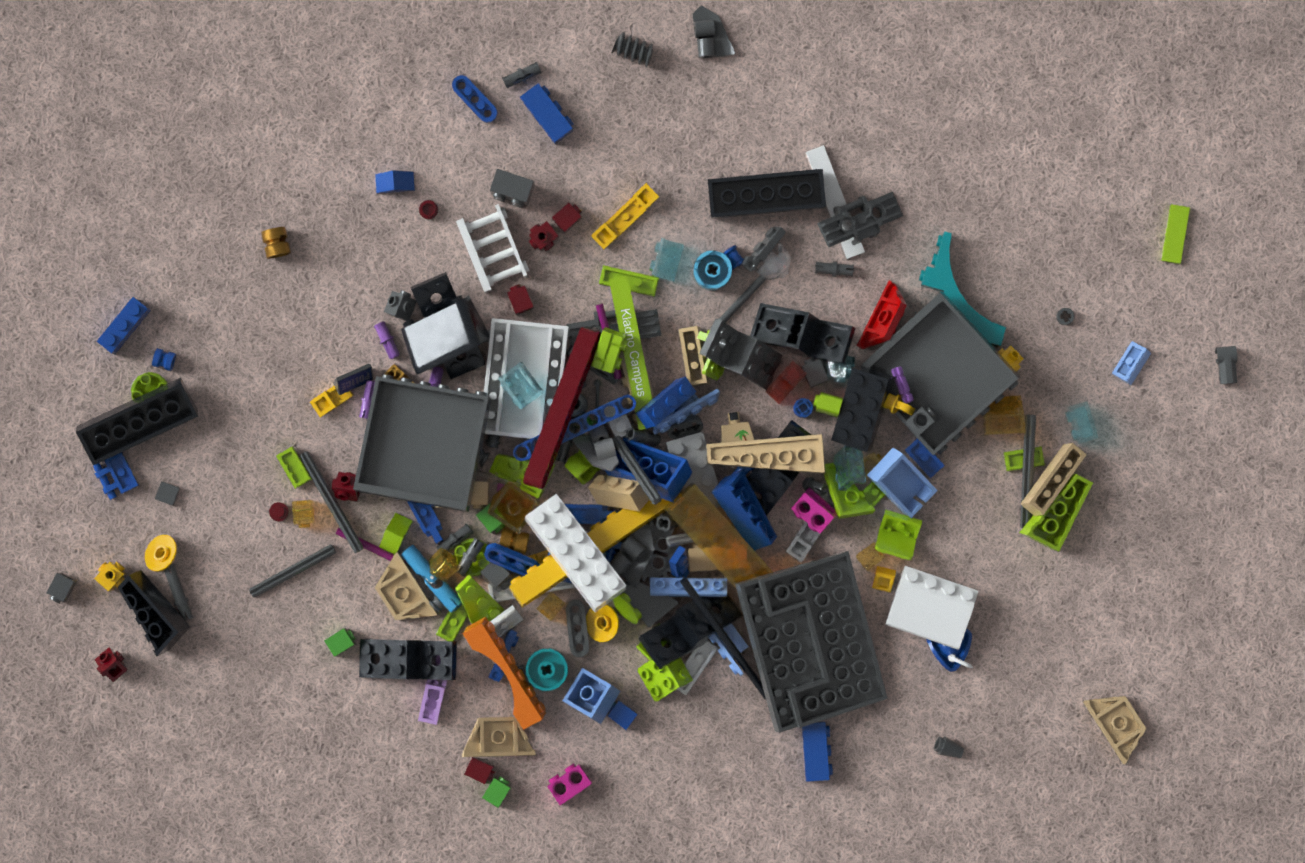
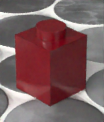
[552,202,582,233]
[507,284,534,315]
[464,757,495,784]

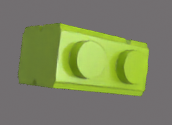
[591,328,628,373]

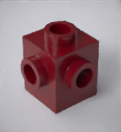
[528,221,559,252]
[332,472,361,502]
[94,647,128,682]

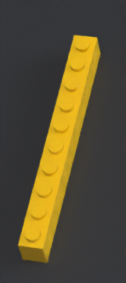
[509,493,682,608]

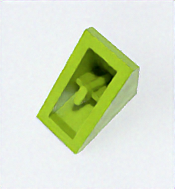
[379,513,413,555]

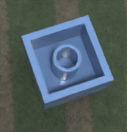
[563,668,621,724]

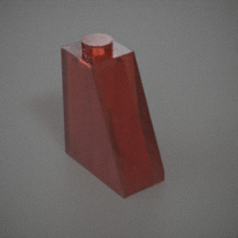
[765,361,807,404]

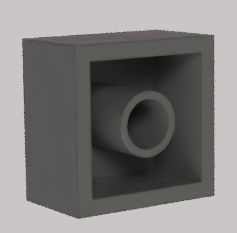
[490,169,535,208]

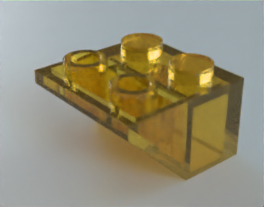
[983,395,1025,436]

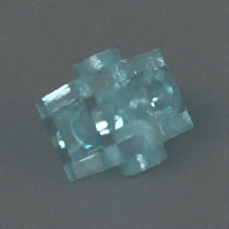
[826,355,855,383]

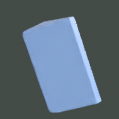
[1112,341,1151,385]

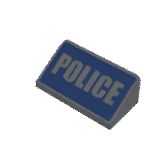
[333,364,373,395]

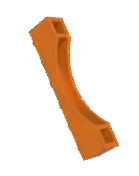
[462,617,546,730]

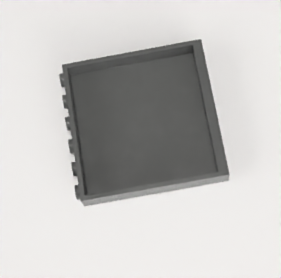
[861,291,1020,455]
[353,374,492,512]

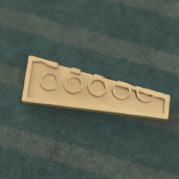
[706,434,825,473]

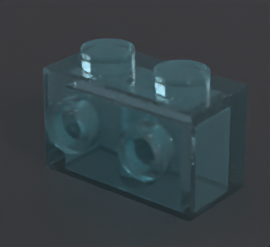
[1065,401,1099,444]

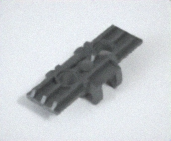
[817,192,904,248]
[566,309,661,346]

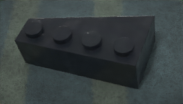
[118,570,190,657]

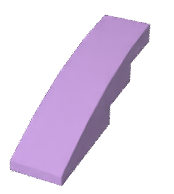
[418,655,447,725]

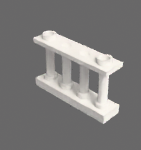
[456,204,529,294]

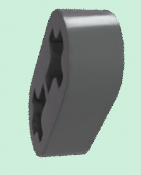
[667,415,703,439]

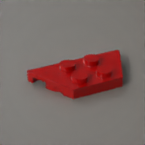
[856,280,907,350]

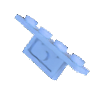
[653,388,720,435]
[650,577,727,597]
[709,624,749,676]

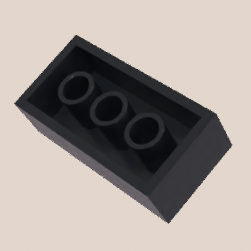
[831,365,893,452]

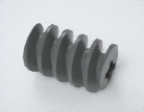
[611,32,654,68]

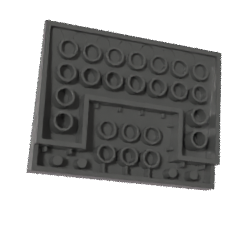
[735,551,888,733]

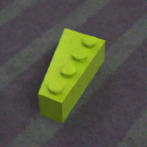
[1019,473,1093,552]

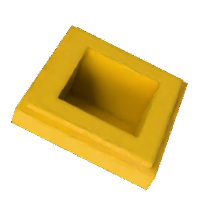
[872,566,896,593]

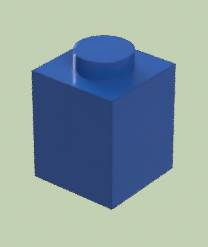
[608,700,638,730]

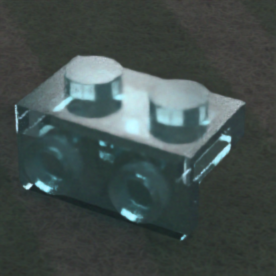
[649,238,684,282]
[498,361,545,409]
[834,446,866,491]

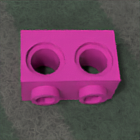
[791,487,837,534]
[547,763,592,805]

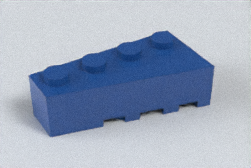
[711,470,777,552]

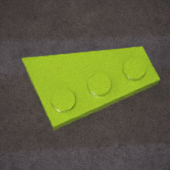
[489,454,556,499]
[823,462,875,519]
[455,575,505,624]

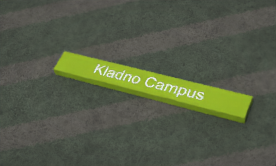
[609,275,653,430]

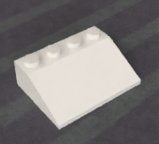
[885,566,978,650]

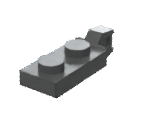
[742,227,786,272]

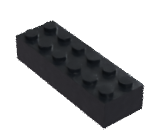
[708,169,826,219]
[76,377,198,465]

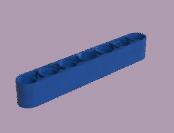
[513,395,636,461]

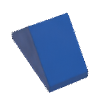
[375,171,415,193]

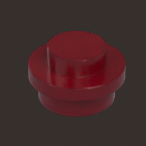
[419,200,438,219]
[269,502,289,521]

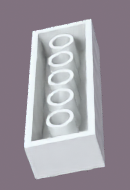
[525,494,626,612]

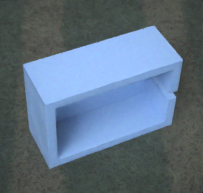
[867,448,938,518]

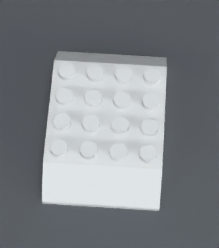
[484,318,569,439]

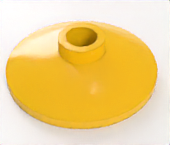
[145,535,177,572]
[586,604,619,642]

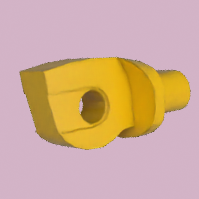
[883,393,915,416]

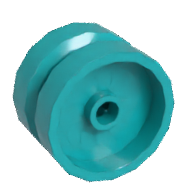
[526,648,568,691]

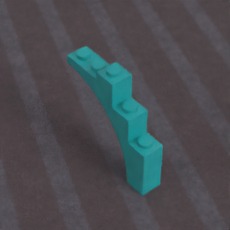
[919,231,1006,347]

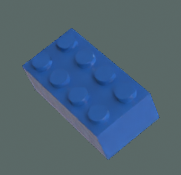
[605,437,692,502]

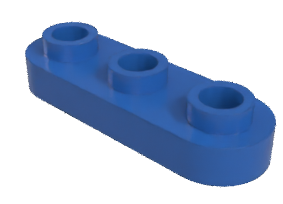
[452,75,497,123]
[484,543,539,576]

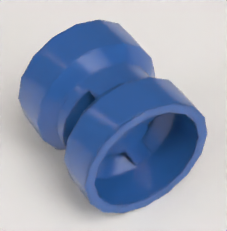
[152,348,176,371]
[793,398,813,418]

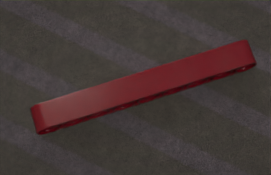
[523,327,601,490]

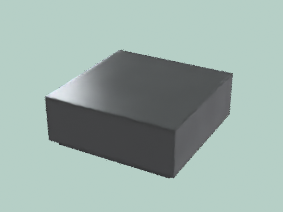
[155,481,180,506]

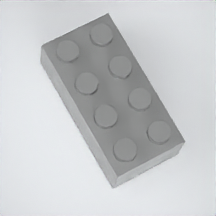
[666,432,721,517]

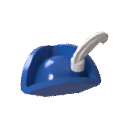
[926,629,973,672]

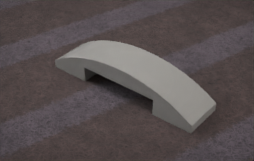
[786,489,835,563]

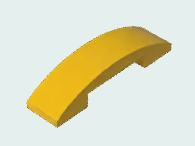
[591,183,659,249]

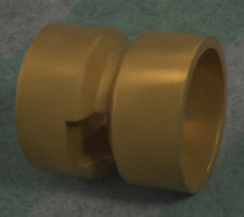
[261,227,291,259]
[499,528,530,555]

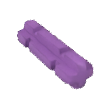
[891,366,914,404]

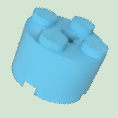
[693,251,732,291]

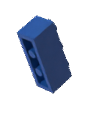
[520,83,574,144]
[97,297,151,355]
[635,376,696,429]
[802,721,833,782]

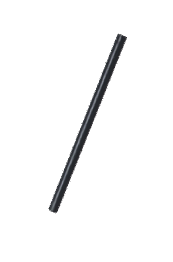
[680,577,766,700]

